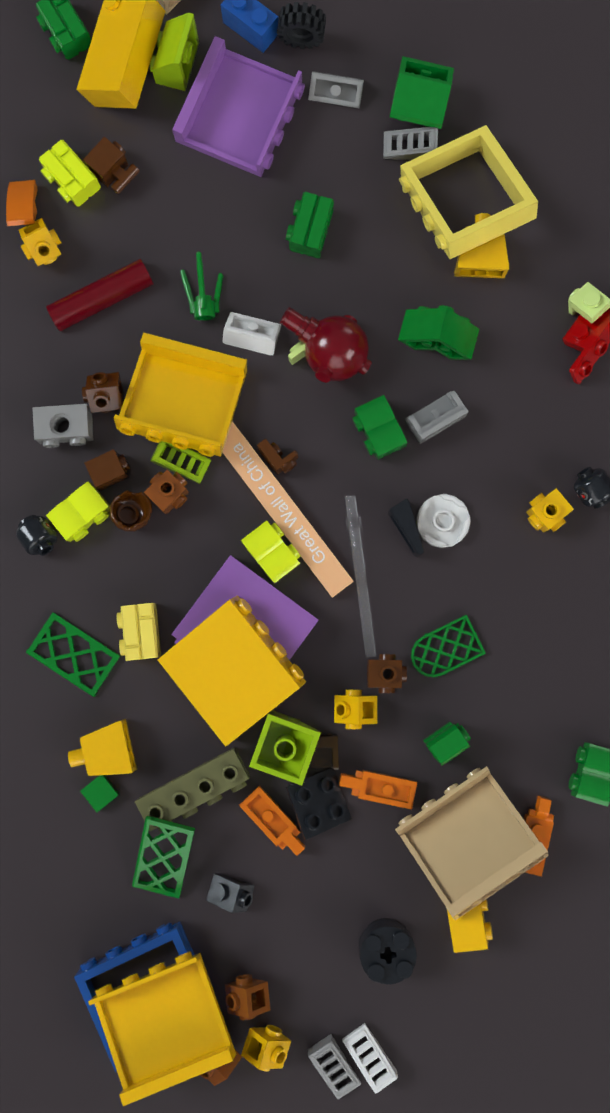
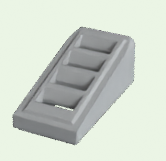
[383,127,438,160]
[308,1034,361,1099]

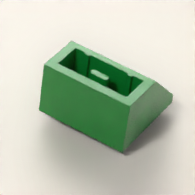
[390,56,454,129]

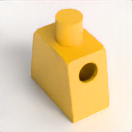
[454,213,509,278]
[68,719,137,776]

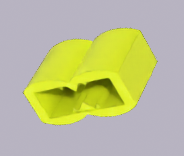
[46,481,110,542]
[241,520,301,584]

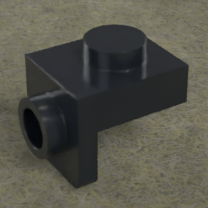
[206,873,255,913]

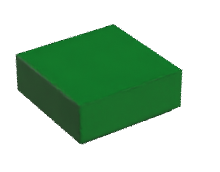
[80,775,120,812]

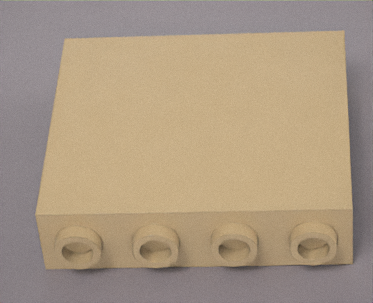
[395,766,549,920]

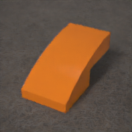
[6,180,38,226]

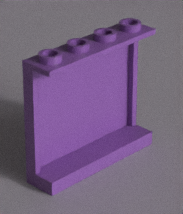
[172,36,305,177]
[171,555,319,660]

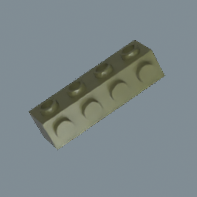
[135,747,250,832]

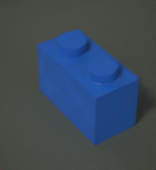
[220,0,278,53]

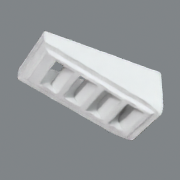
[342,1023,398,1094]

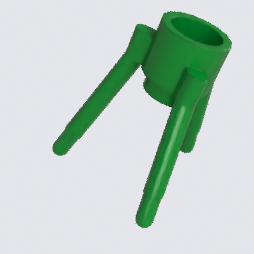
[180,251,223,321]

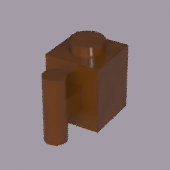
[83,137,140,195]

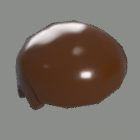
[109,490,152,532]

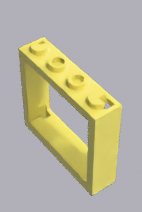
[399,125,538,259]

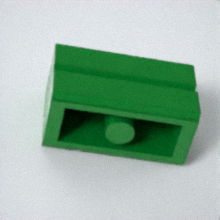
[36,0,91,60]
[286,192,334,258]

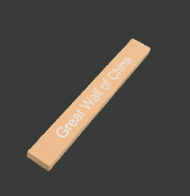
[222,421,354,598]

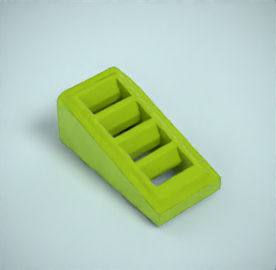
[150,441,211,484]

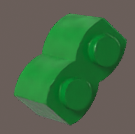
[352,395,407,460]
[423,722,471,766]
[568,742,610,807]

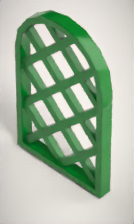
[411,615,486,677]

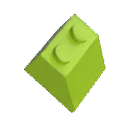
[150,13,199,91]
[249,710,321,786]

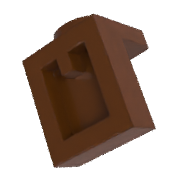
[257,438,298,475]

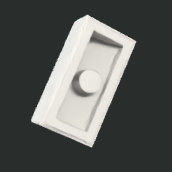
[223,312,281,355]

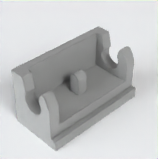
[405,391,469,444]

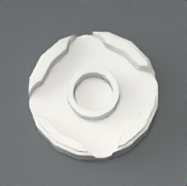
[416,494,471,548]

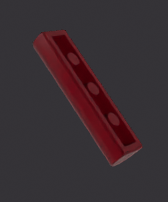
[46,258,153,331]

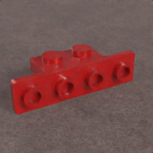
[563,308,610,384]

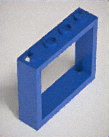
[74,922,195,1072]

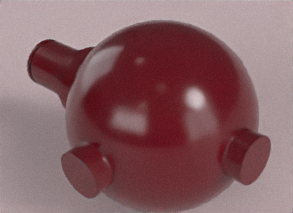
[279,307,372,383]

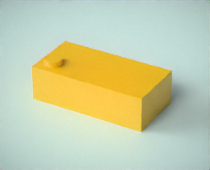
[76,0,166,109]

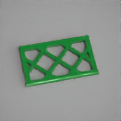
[26,612,121,697]
[132,816,195,899]

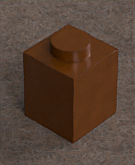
[84,449,130,491]

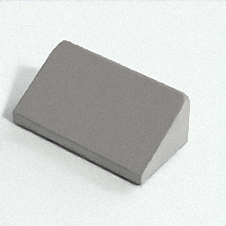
[308,71,364,108]

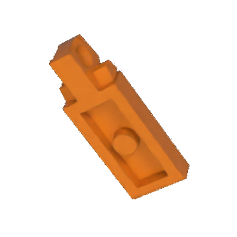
[339,770,417,809]
[239,785,306,856]
[524,796,554,877]

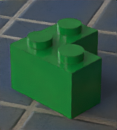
[398,305,479,359]

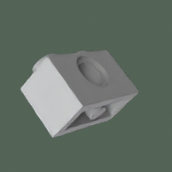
[33,404,94,448]

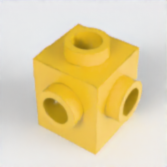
[18,218,61,266]
[526,488,574,532]
[334,689,377,729]
[241,1025,291,1072]

